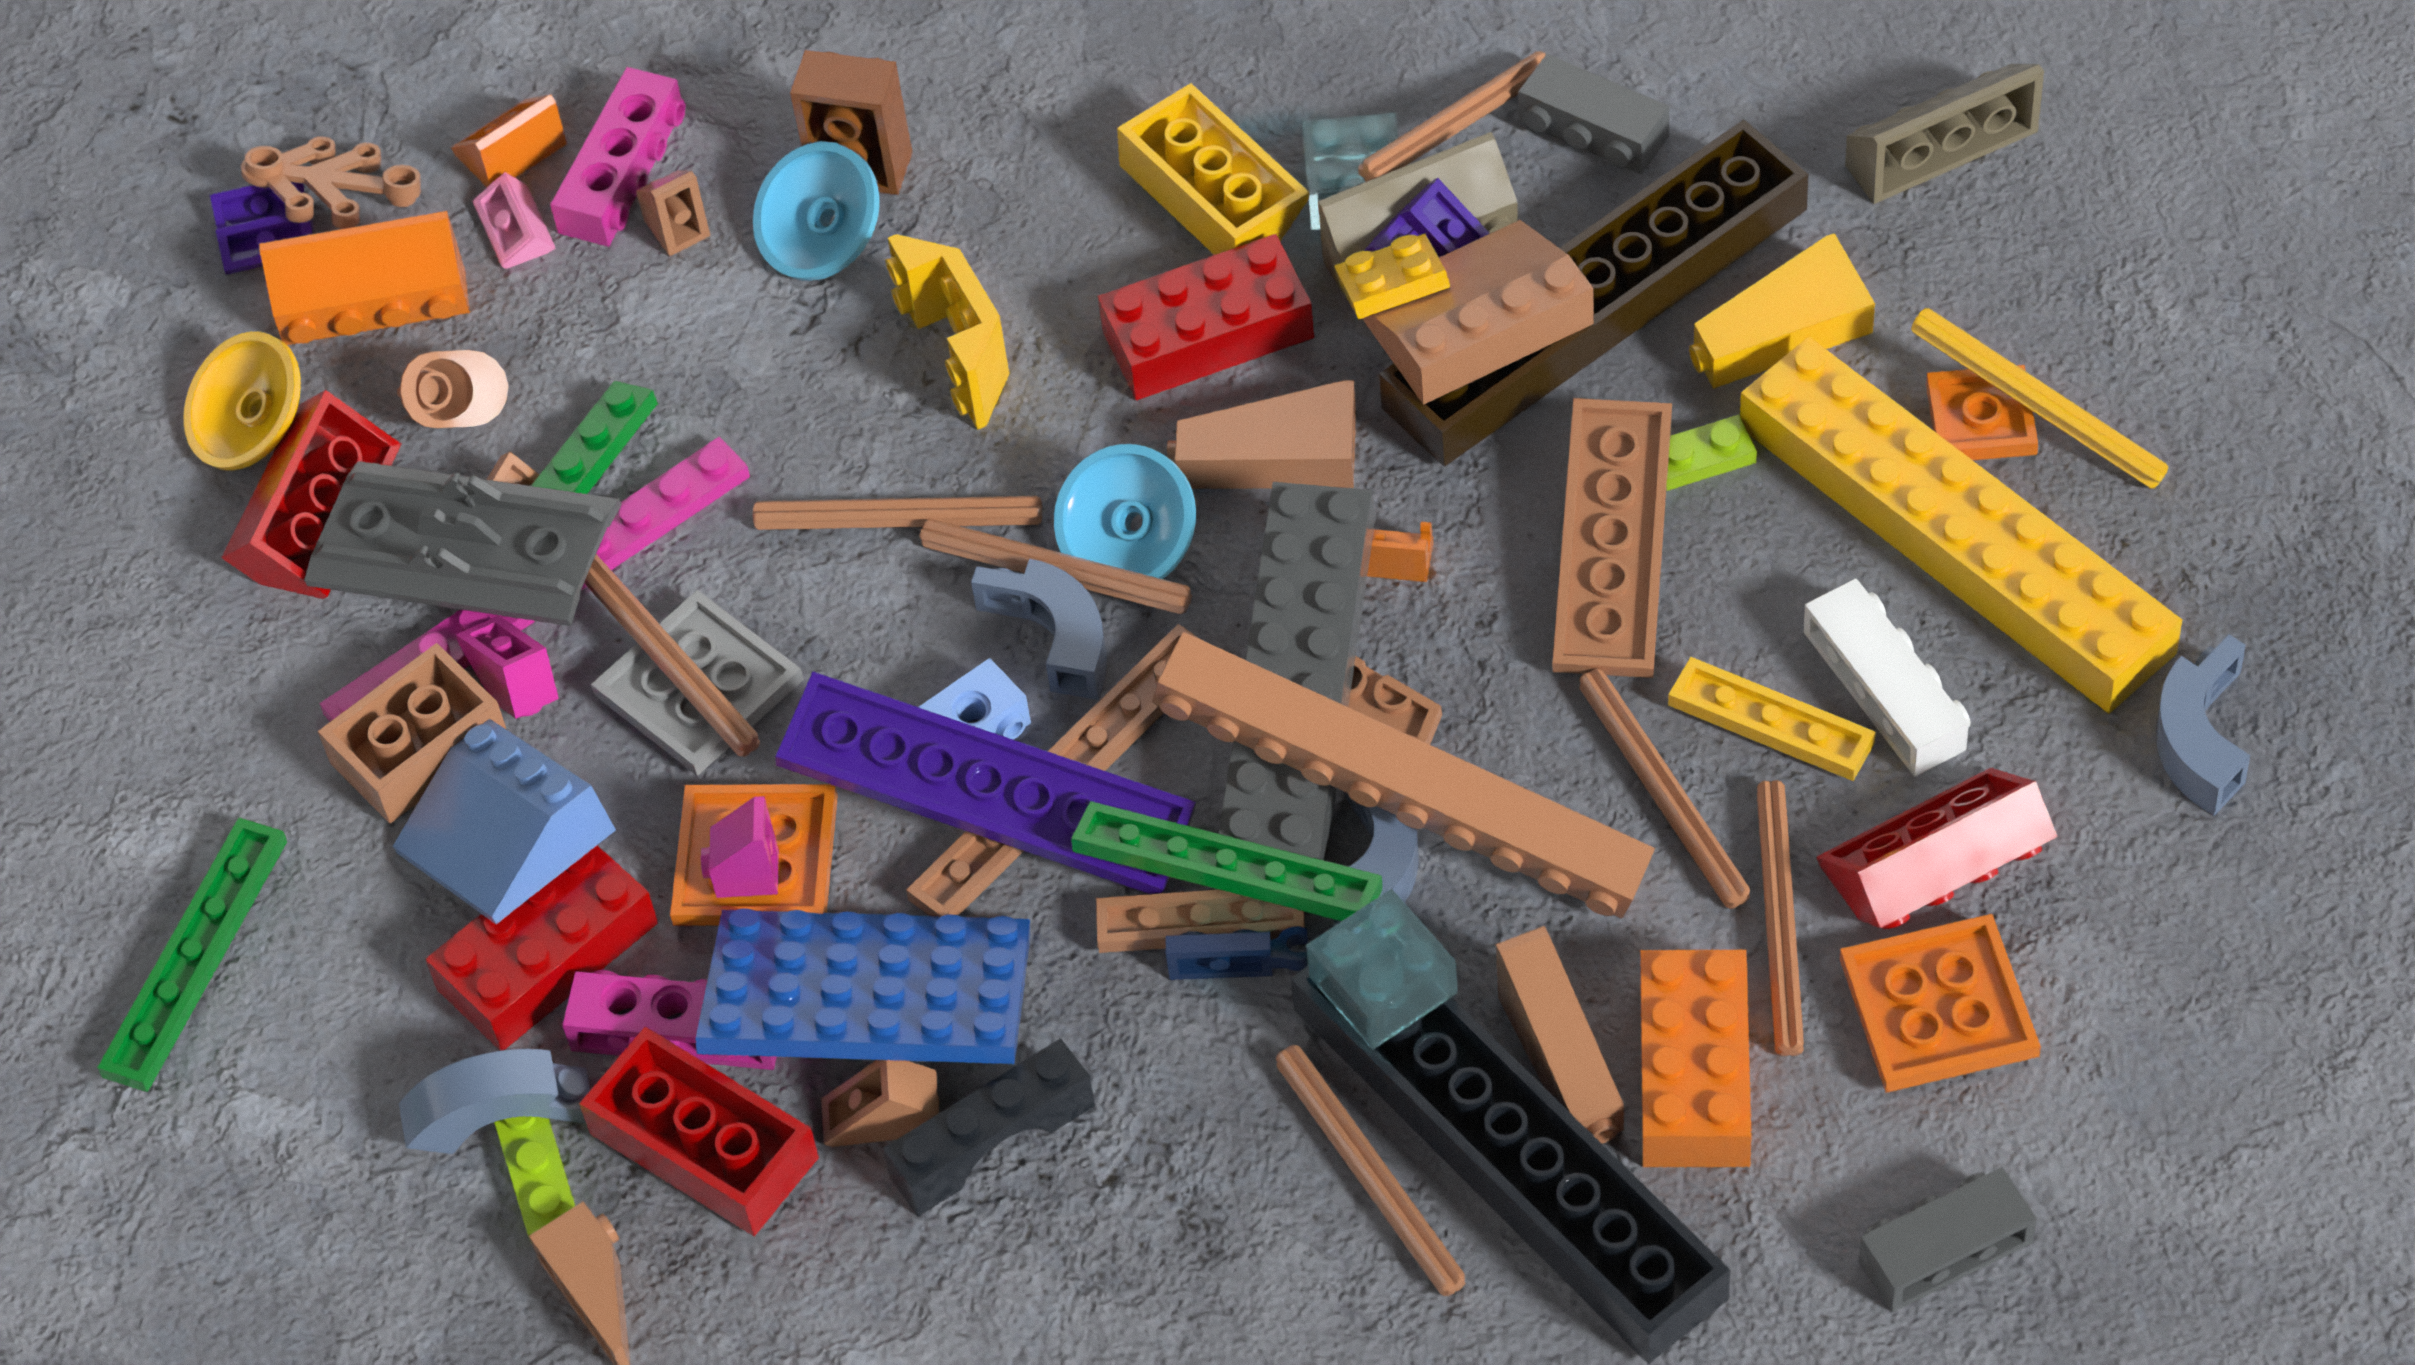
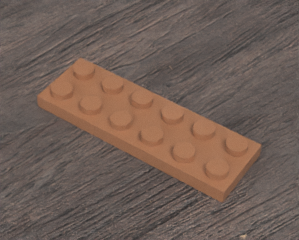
[1552,398,1672,678]

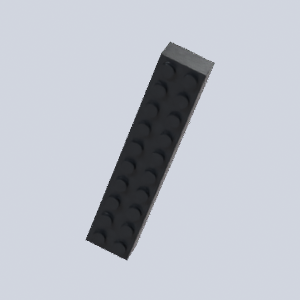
[1291,918,1730,1365]

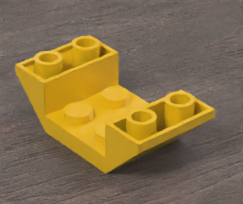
[885,234,1009,430]

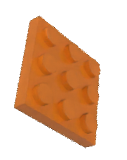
[670,784,838,926]
[1839,914,2041,1093]

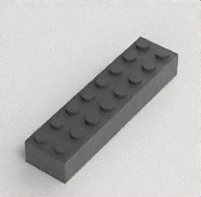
[1219,482,1376,861]

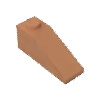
[529,1201,630,1365]

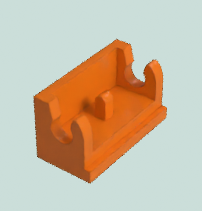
[1367,521,1434,582]

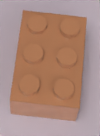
[318,643,507,824]

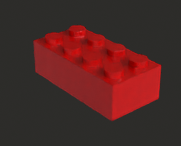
[1097,234,1314,401]
[425,845,658,1051]
[579,1026,819,1237]

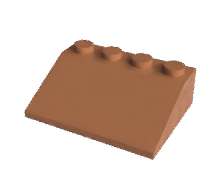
[1362,220,1594,405]

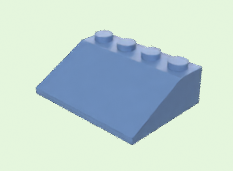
[393,719,616,924]

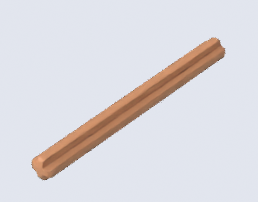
[1358,51,1546,182]
[753,496,1043,530]
[920,519,1192,614]
[584,554,760,757]
[1580,668,1750,909]
[1757,780,1804,1057]
[1276,1045,1465,1297]

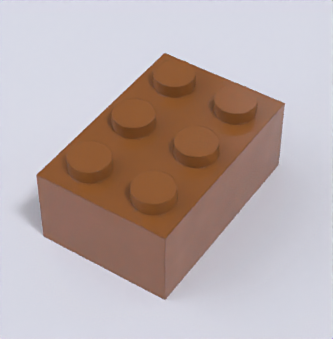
[790,50,912,195]

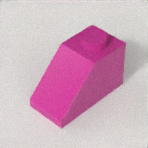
[456,615,559,719]
[701,796,779,898]

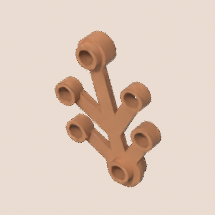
[241,137,421,229]

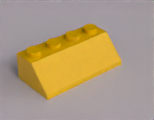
[1117,83,1309,255]

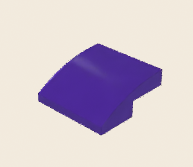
[1364,178,1490,258]
[210,182,314,275]

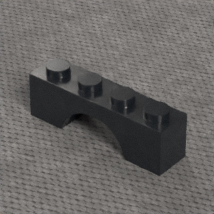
[882,1038,1095,1217]

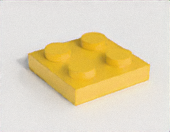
[1334,234,1450,319]

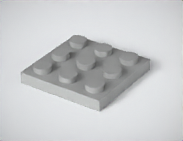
[591,590,804,776]

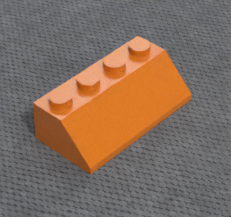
[259,211,470,345]

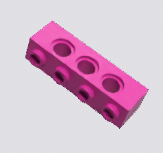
[550,67,686,247]
[562,970,777,1070]

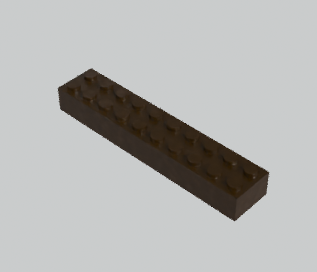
[1379,119,1809,467]

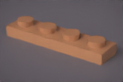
[1096,890,1305,953]

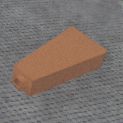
[1167,380,1356,489]
[1496,926,1624,1144]

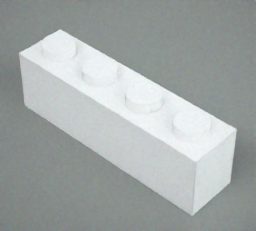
[1804,578,1970,777]

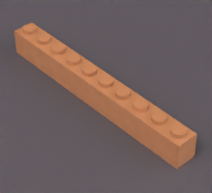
[1151,632,1655,919]

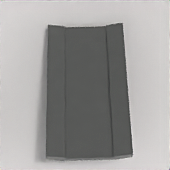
[304,461,622,626]

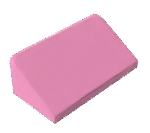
[472,172,555,269]

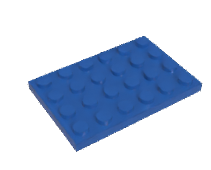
[696,908,1031,1064]

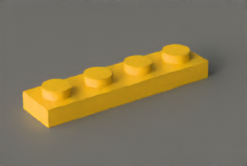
[1668,657,1876,781]

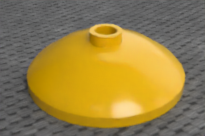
[184,331,301,471]

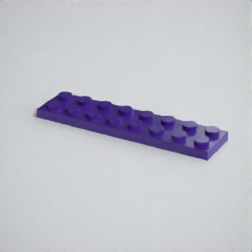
[775,671,1196,894]

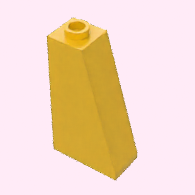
[1689,233,1875,389]

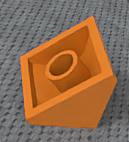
[451,94,567,187]

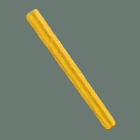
[1911,308,2169,489]

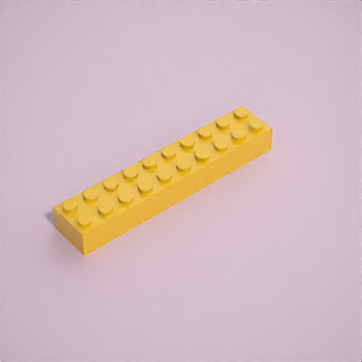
[1740,336,2182,714]

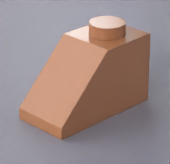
[636,170,710,257]
[821,1060,939,1147]

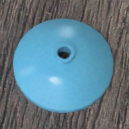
[753,142,879,281]
[1054,444,1196,579]

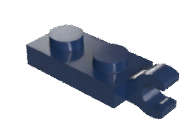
[1166,926,1309,980]

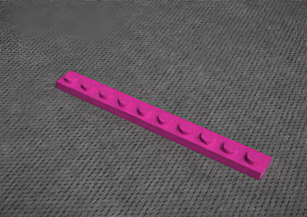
[319,437,750,722]

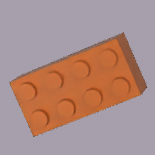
[1640,950,1751,1167]

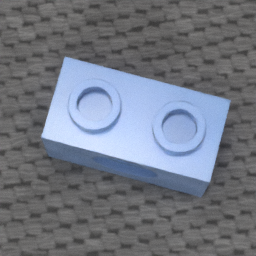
[919,658,1031,740]

